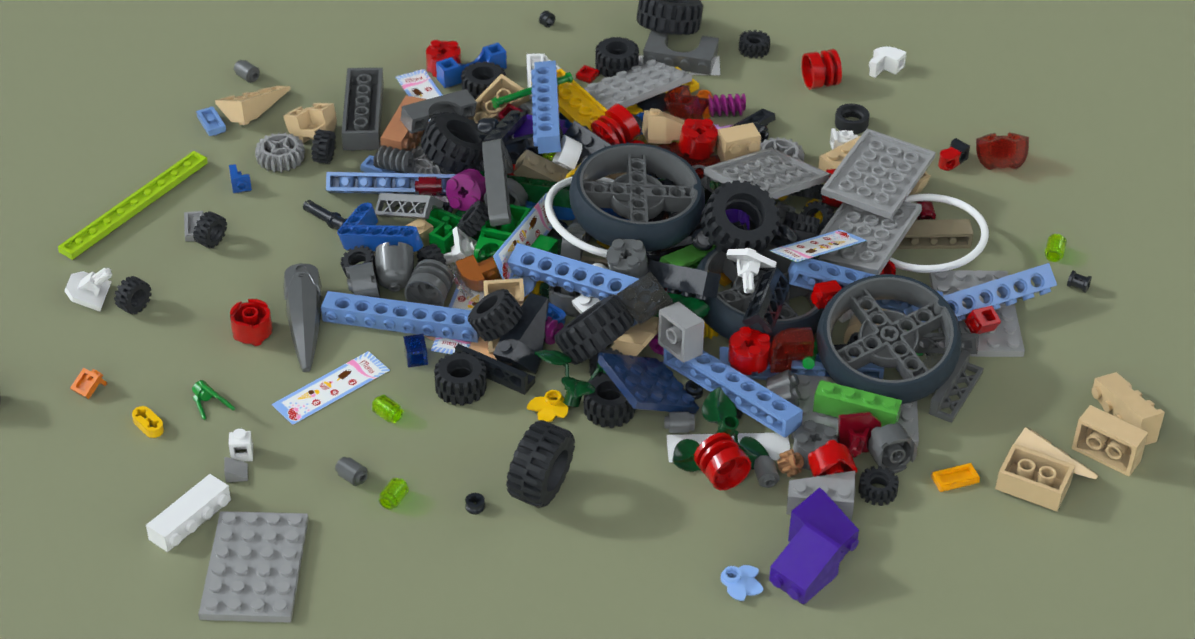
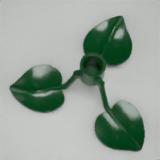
[535,350,606,407]
[672,387,770,472]

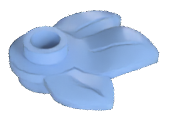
[721,565,763,601]

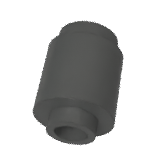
[234,60,260,83]
[664,412,695,433]
[754,455,779,488]
[335,457,368,486]

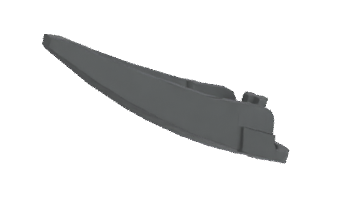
[283,263,322,372]

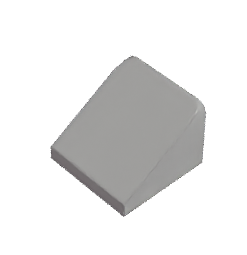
[224,457,248,483]

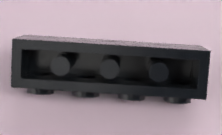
[646,260,721,301]

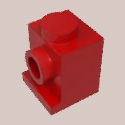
[810,280,842,309]
[964,306,1001,334]

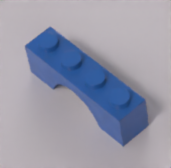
[436,42,507,88]

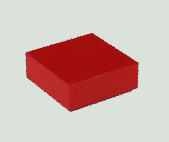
[576,65,599,84]

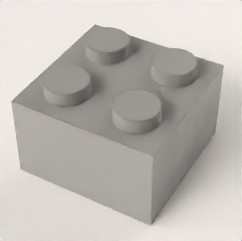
[658,302,705,363]

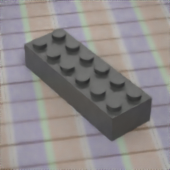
[342,68,384,151]

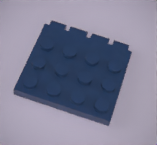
[597,352,700,414]

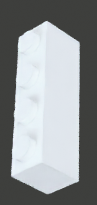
[146,474,231,552]

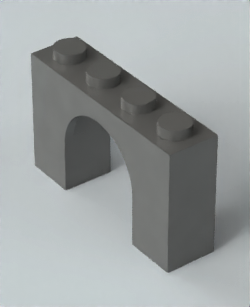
[643,30,719,75]

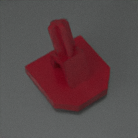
[838,412,882,457]

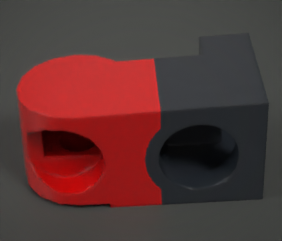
[938,138,970,171]

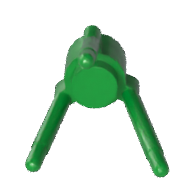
[192,380,235,420]

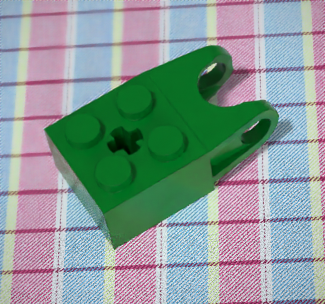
[474,204,531,263]

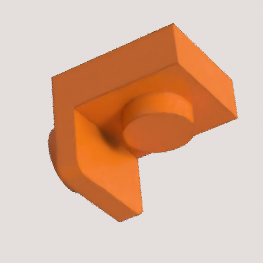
[70,368,107,399]

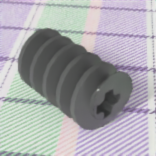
[373,145,415,173]

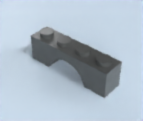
[401,89,477,134]

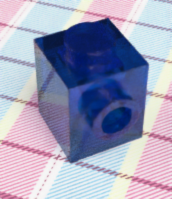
[403,334,428,367]

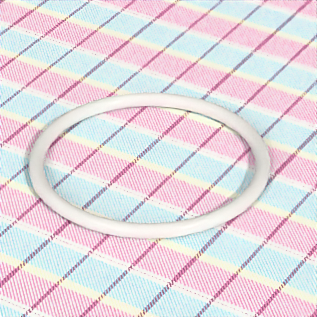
[545,177,663,257]
[889,194,989,273]

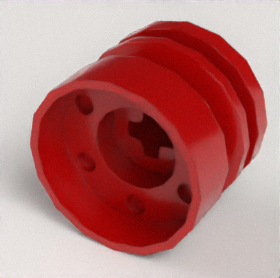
[801,49,842,89]
[591,104,640,145]
[694,433,751,491]

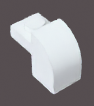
[869,47,906,78]
[552,135,582,170]

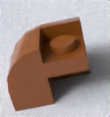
[455,255,502,293]

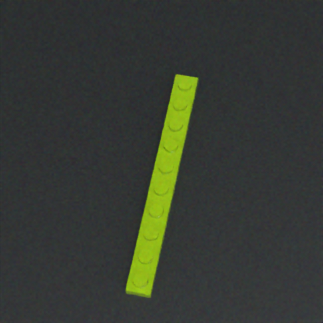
[58,151,208,260]

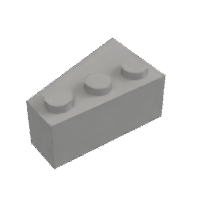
[786,471,855,520]

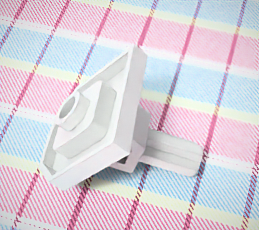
[443,226,481,264]
[727,248,777,294]
[65,268,112,312]

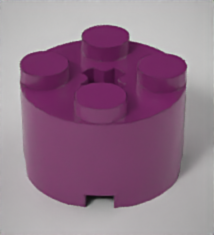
[446,169,486,211]

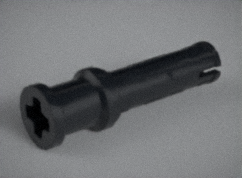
[303,200,348,230]

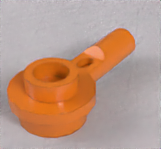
[695,90,713,119]

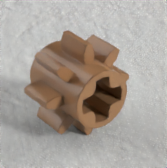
[777,449,804,477]

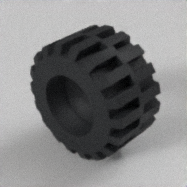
[595,37,639,77]
[461,62,506,100]
[468,289,523,341]
[434,352,487,406]
[584,374,636,428]

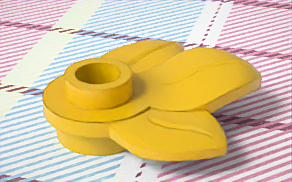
[527,390,568,422]

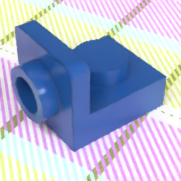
[229,164,252,193]

